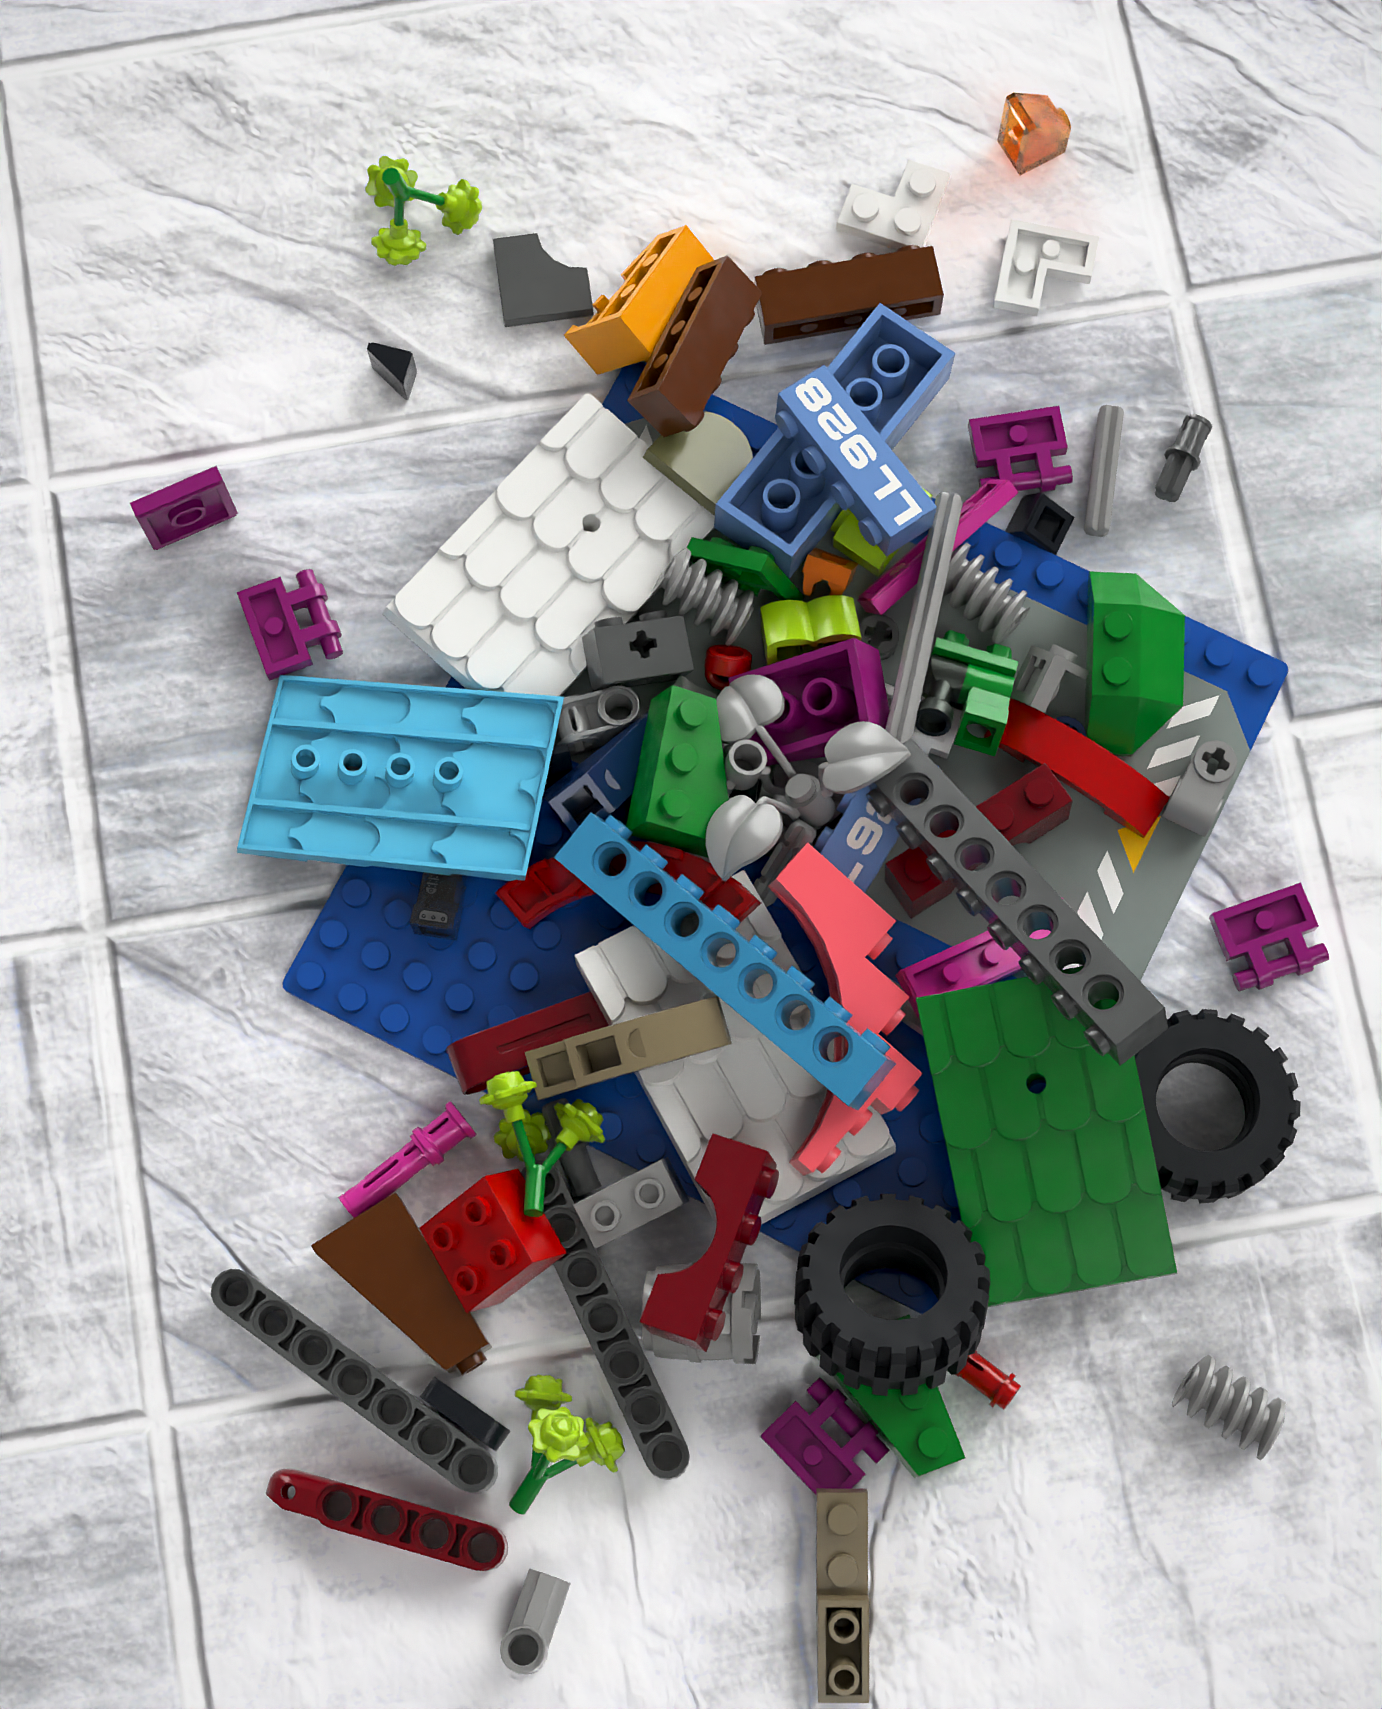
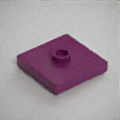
[130,465,238,550]

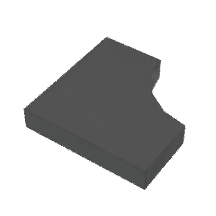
[493,233,594,327]

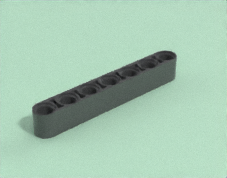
[521,1160,690,1480]
[211,1269,498,1494]

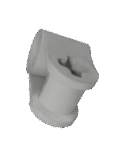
[558,685,641,756]
[1161,740,1237,837]

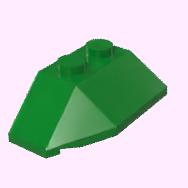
[1084,571,1185,757]

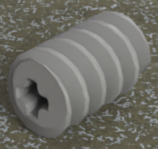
[943,542,1030,644]
[650,548,754,647]
[1172,1355,1286,1460]

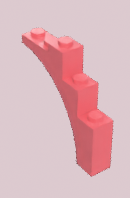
[768,843,923,1176]

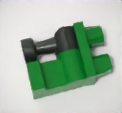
[915,630,1019,757]

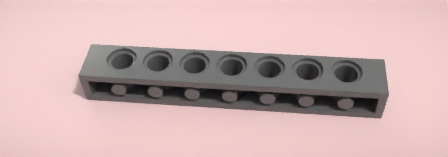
[866,738,1168,1066]

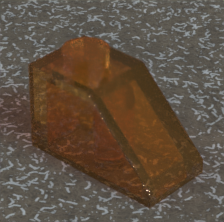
[997,92,1071,176]

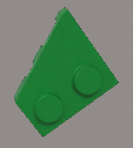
[687,537,804,601]

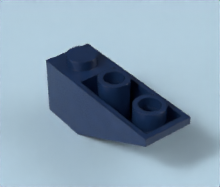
[543,711,649,835]

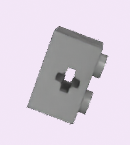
[573,1157,690,1249]

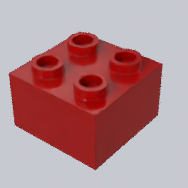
[419,1169,567,1313]

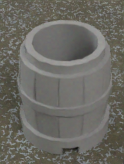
[642,1262,761,1364]

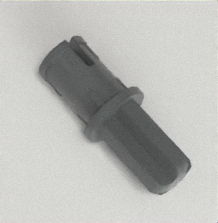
[1155,414,1212,502]
[542,1098,602,1198]

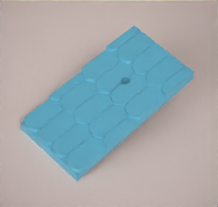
[237,675,564,881]

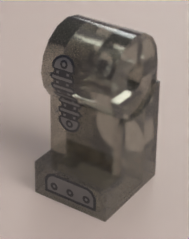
[410,872,467,941]

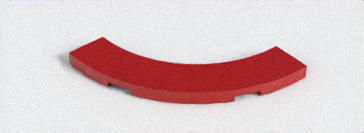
[495,840,761,929]

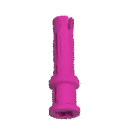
[338,1101,477,1218]

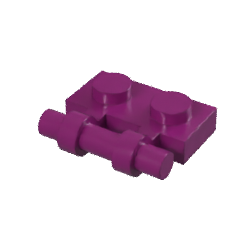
[968,406,1073,492]
[237,569,343,681]
[1209,882,1330,992]
[760,1377,890,1496]

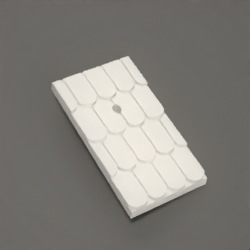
[382,392,715,696]
[575,870,896,1225]

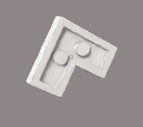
[836,159,950,250]
[993,219,1100,316]

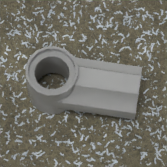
[500,1568,571,1675]

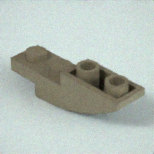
[525,996,732,1100]
[816,1488,869,1703]

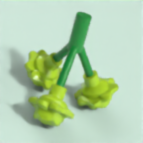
[365,156,482,266]
[479,1071,605,1217]
[509,1374,625,1515]

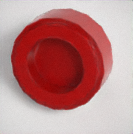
[704,645,752,691]

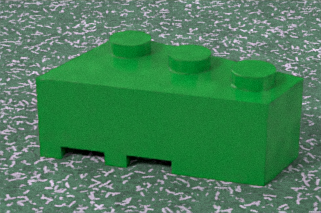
[626,685,729,858]
[816,1314,966,1478]

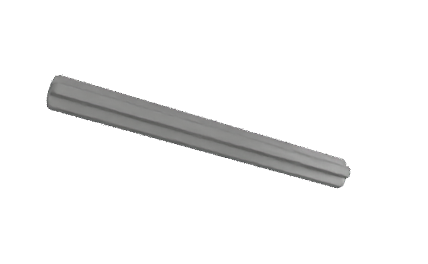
[885,492,962,744]

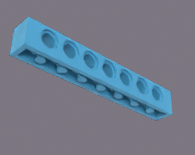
[554,812,896,1110]

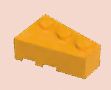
[564,225,714,375]

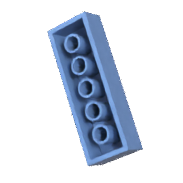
[714,303,955,579]

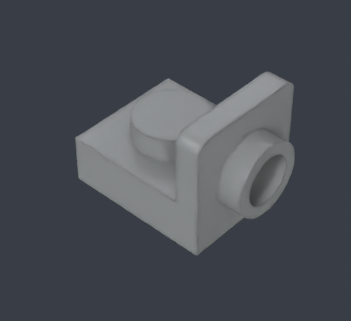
[1011,644,1089,713]

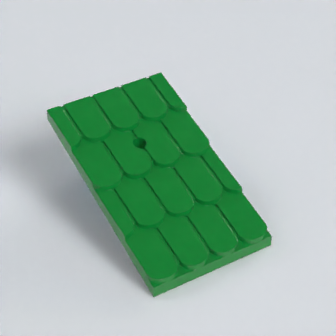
[916,966,1177,1308]

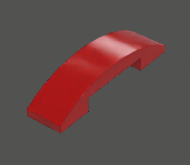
[984,698,1170,838]

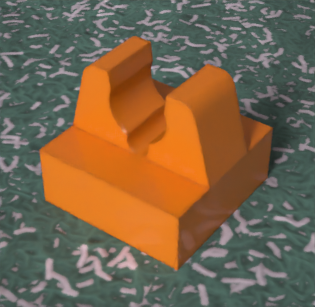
[802,548,859,596]

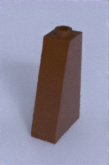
[311,1192,492,1376]

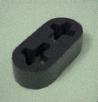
[420,1376,510,1452]

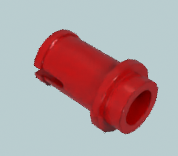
[956,1351,1021,1410]

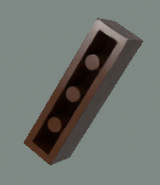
[754,245,944,345]
[627,255,763,437]

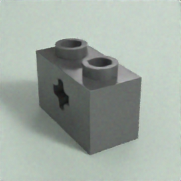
[582,611,694,692]

